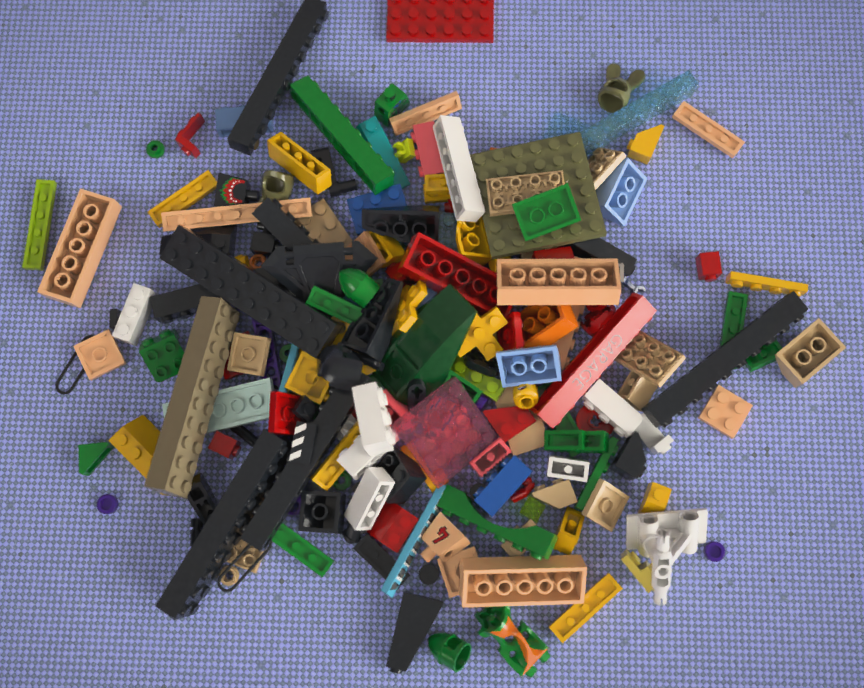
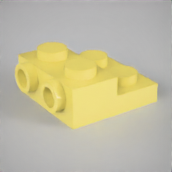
[621,549,654,593]

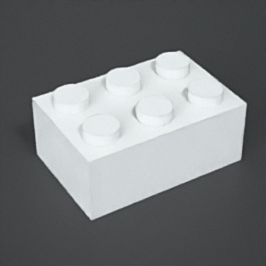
[351,382,396,456]

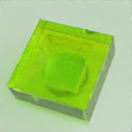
[519,495,546,523]

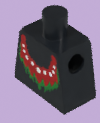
[214,173,260,207]

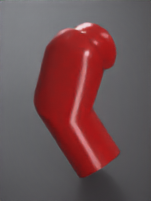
[510,477,535,503]

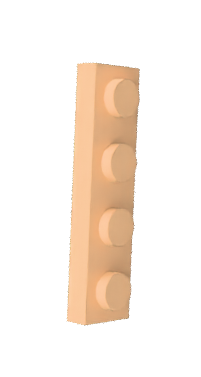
[389,91,462,136]
[672,101,745,159]

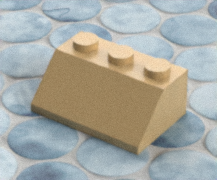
[775,318,847,388]

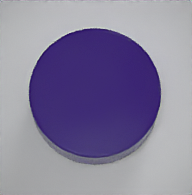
[473,394,490,414]
[97,494,118,514]
[703,541,725,562]

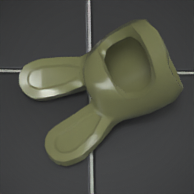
[598,64,645,113]
[257,170,294,203]

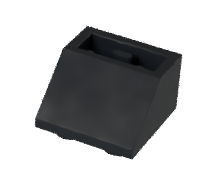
[376,447,427,504]

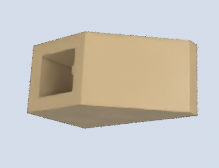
[530,478,578,509]

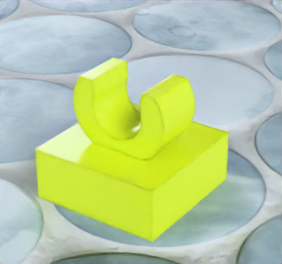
[393,138,416,164]

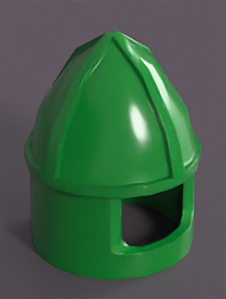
[339,268,380,308]
[428,632,471,672]

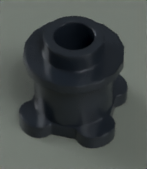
[342,520,367,544]

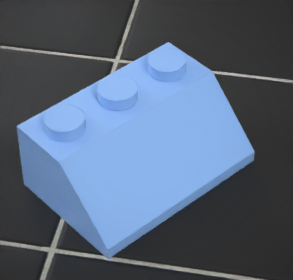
[596,158,647,226]
[496,344,562,388]

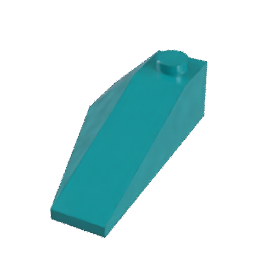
[355,116,410,189]

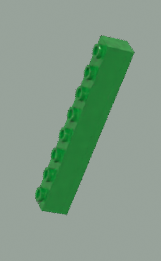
[290,75,395,195]

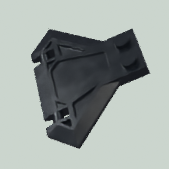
[261,241,378,318]

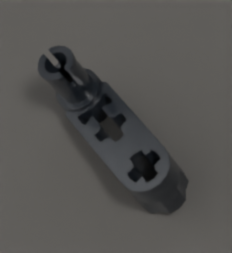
[311,147,358,198]

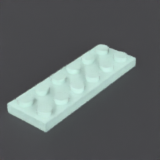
[162,378,274,434]

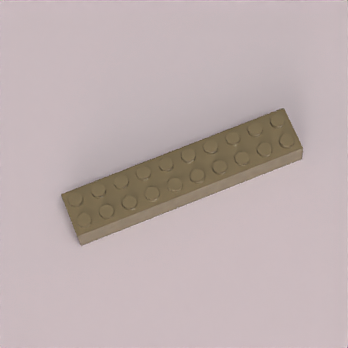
[144,296,240,499]

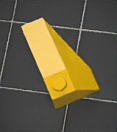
[456,216,491,266]

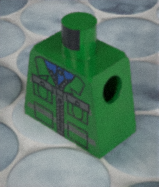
[374,83,410,128]

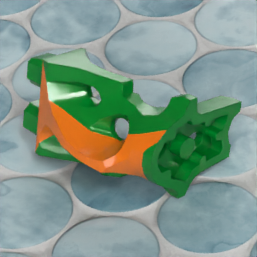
[474,606,550,678]

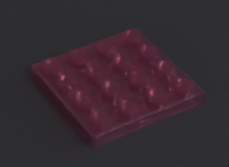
[391,376,498,489]

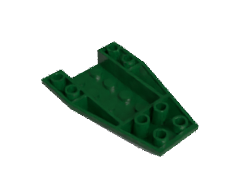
[372,284,478,407]

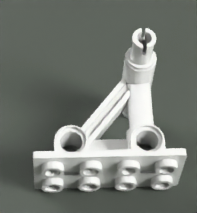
[626,508,708,605]

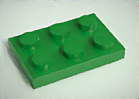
[512,183,582,241]

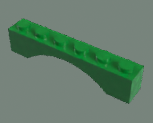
[437,484,558,561]

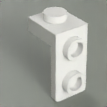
[635,413,674,455]

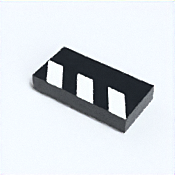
[289,421,318,465]

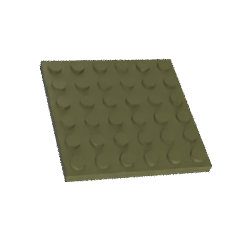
[470,132,607,260]

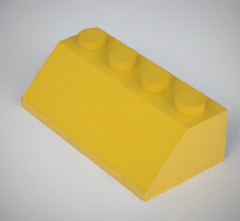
[108,415,167,496]

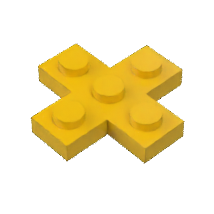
[392,280,428,336]
[458,306,508,361]

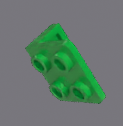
[139,328,184,382]

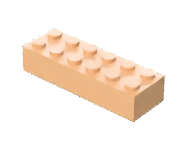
[37,189,122,309]
[497,258,621,305]
[459,555,587,607]

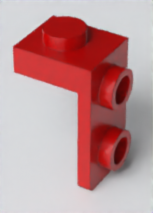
[175,112,205,158]

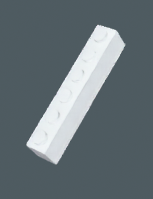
[432,115,485,222]

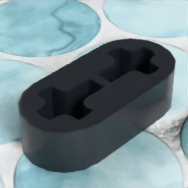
[464,350,499,377]
[407,378,426,415]

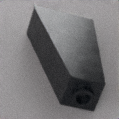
[559,238,637,277]
[386,591,443,674]

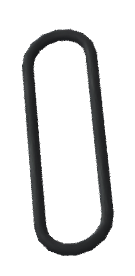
[55,335,93,395]
[217,541,272,592]

